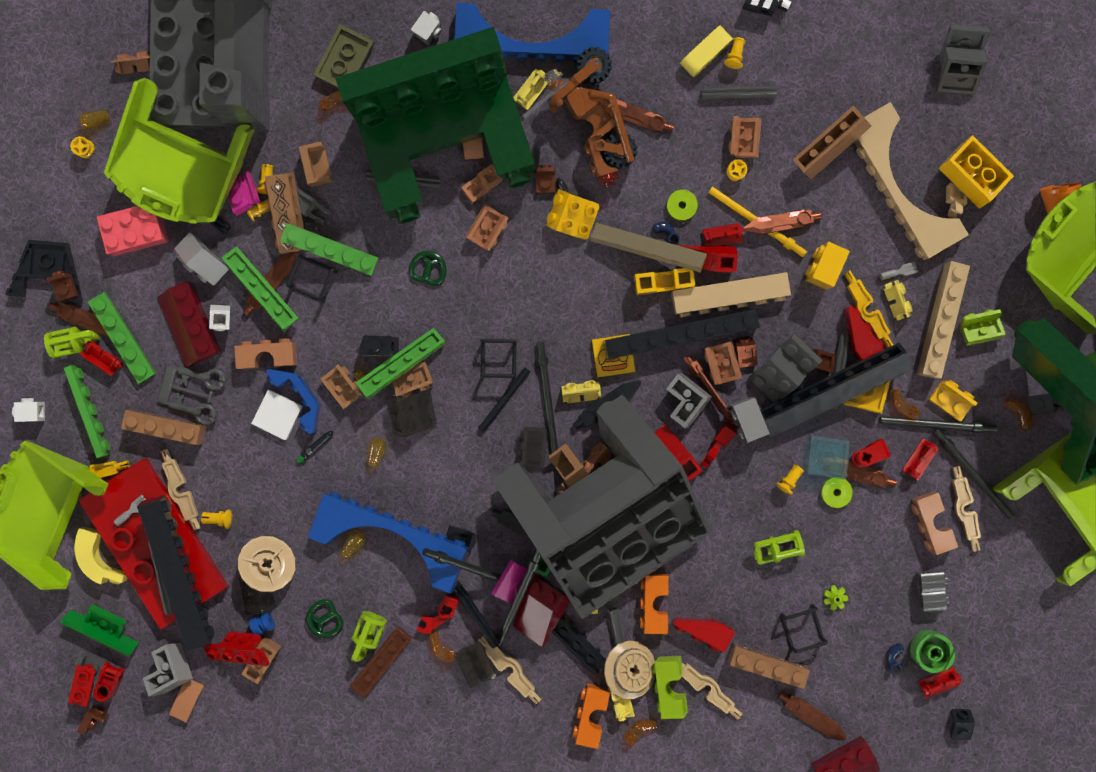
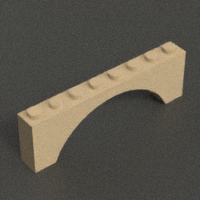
[854,102,969,260]

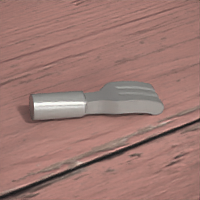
[879,261,918,280]
[114,495,146,527]

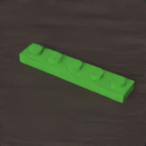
[280,223,378,276]
[221,246,299,332]
[88,292,156,384]
[356,328,445,400]
[64,365,111,458]

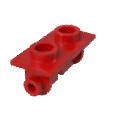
[702,223,744,246]
[79,341,124,376]
[902,438,939,481]
[68,663,96,707]
[918,667,962,699]

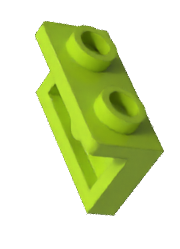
[959,309,1006,346]

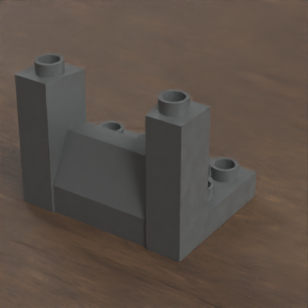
[149,0,272,131]
[492,395,711,619]

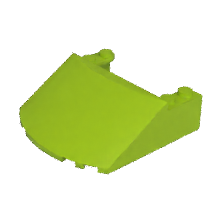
[104,78,255,224]
[1026,182,1096,334]
[992,433,1096,586]
[0,441,108,590]

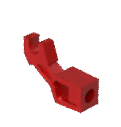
[701,420,739,468]
[416,593,459,634]

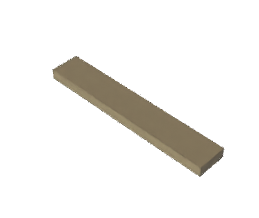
[590,223,707,272]

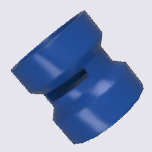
[249,612,276,636]

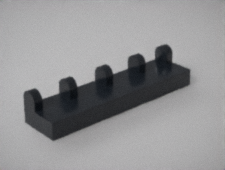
[552,614,606,679]

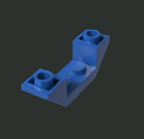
[266,369,321,435]

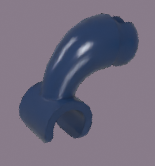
[653,222,680,244]
[887,643,904,674]

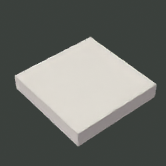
[251,389,303,440]

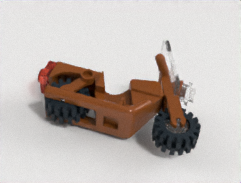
[521,47,638,188]

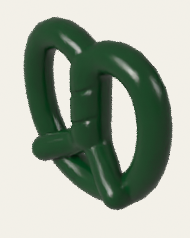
[409,251,447,286]
[306,599,343,638]

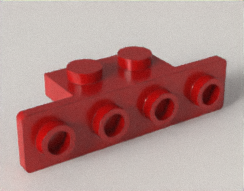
[203,631,270,666]

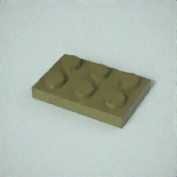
[313,24,375,88]

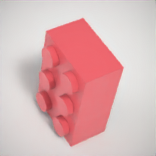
[97,206,169,256]

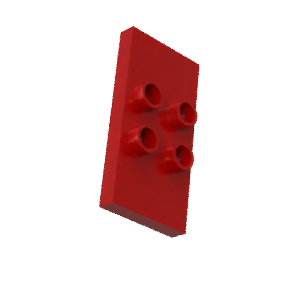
[78,458,229,630]

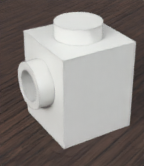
[411,11,441,45]
[209,305,230,331]
[12,398,45,422]

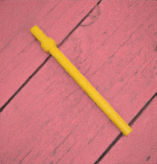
[708,186,807,257]

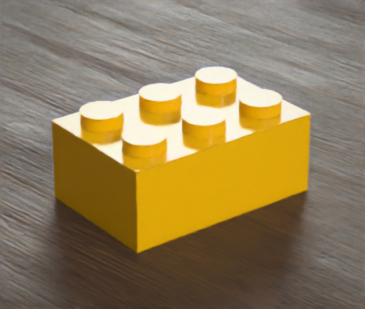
[938,135,1014,209]

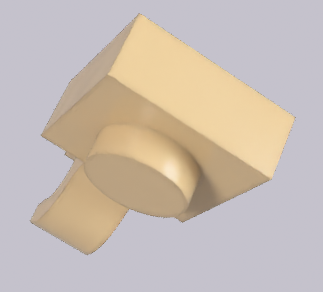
[946,183,967,219]

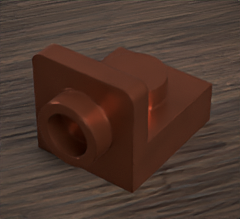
[536,164,555,194]
[46,271,79,302]
[734,336,758,368]
[812,349,836,373]
[77,706,110,735]

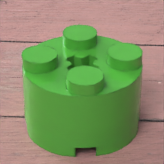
[910,630,955,673]

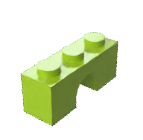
[652,656,688,719]

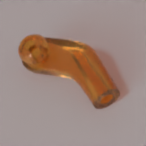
[319,91,344,111]
[890,388,921,419]
[1004,397,1033,430]
[429,631,456,663]
[624,719,657,746]

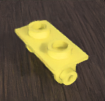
[513,68,550,111]
[884,280,913,321]
[561,380,601,404]
[608,687,635,721]

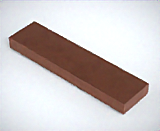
[349,626,412,698]

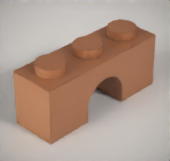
[234,339,297,369]
[911,491,958,555]

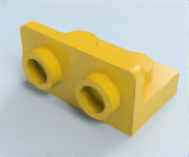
[928,380,978,422]

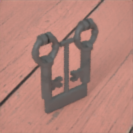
[157,366,227,425]

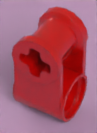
[851,438,892,468]
[93,662,125,702]

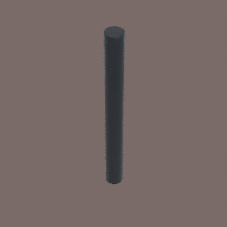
[478,367,531,432]

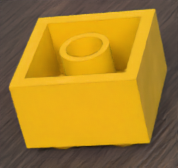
[804,241,850,290]

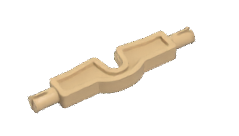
[160,449,201,531]
[952,466,981,551]
[478,636,541,705]
[682,663,742,720]

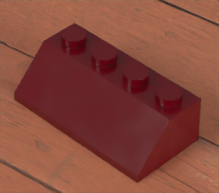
[157,281,222,368]

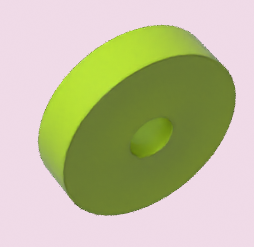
[667,190,698,221]
[821,477,853,508]

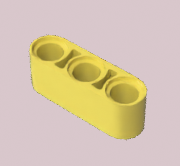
[680,25,733,78]

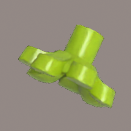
[823,585,848,610]

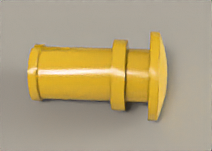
[724,37,746,69]
[256,164,274,195]
[247,199,270,222]
[776,464,804,495]
[201,510,233,529]

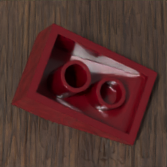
[513,575,570,647]

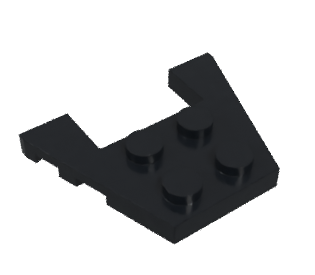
[6,240,83,302]

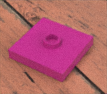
[492,560,542,604]

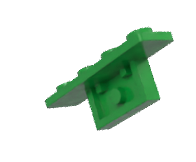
[61,604,139,656]

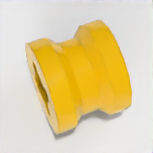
[70,136,95,158]
[726,159,747,181]

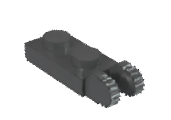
[297,188,331,225]

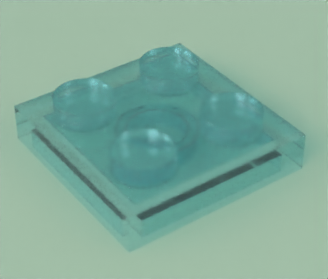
[806,436,850,479]

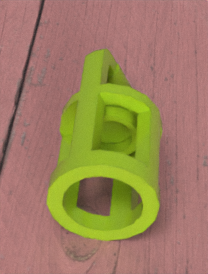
[44,326,100,359]
[753,530,805,565]
[351,611,387,662]

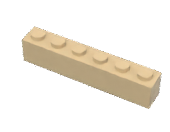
[916,261,970,379]
[671,272,791,318]

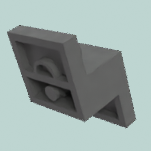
[936,24,990,95]
[748,334,822,403]

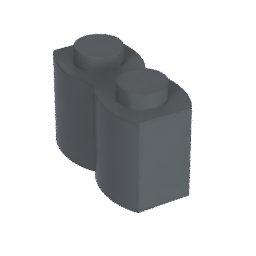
[916,570,949,612]

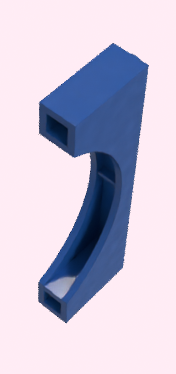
[455,3,610,64]
[308,491,469,593]

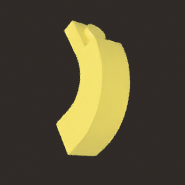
[74,526,128,584]

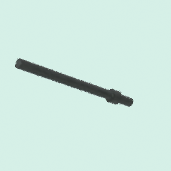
[536,342,558,454]
[879,416,997,433]
[933,428,1015,519]
[422,548,501,582]
[498,549,541,646]

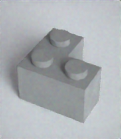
[174,232,229,286]
[666,373,712,428]
[728,397,769,443]
[143,643,193,697]

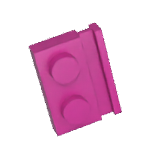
[228,171,261,216]

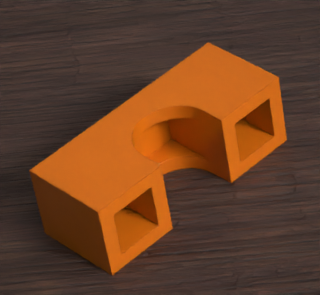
[640,573,669,634]
[572,683,610,749]

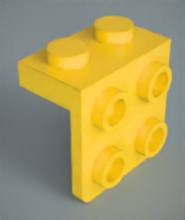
[546,189,599,240]

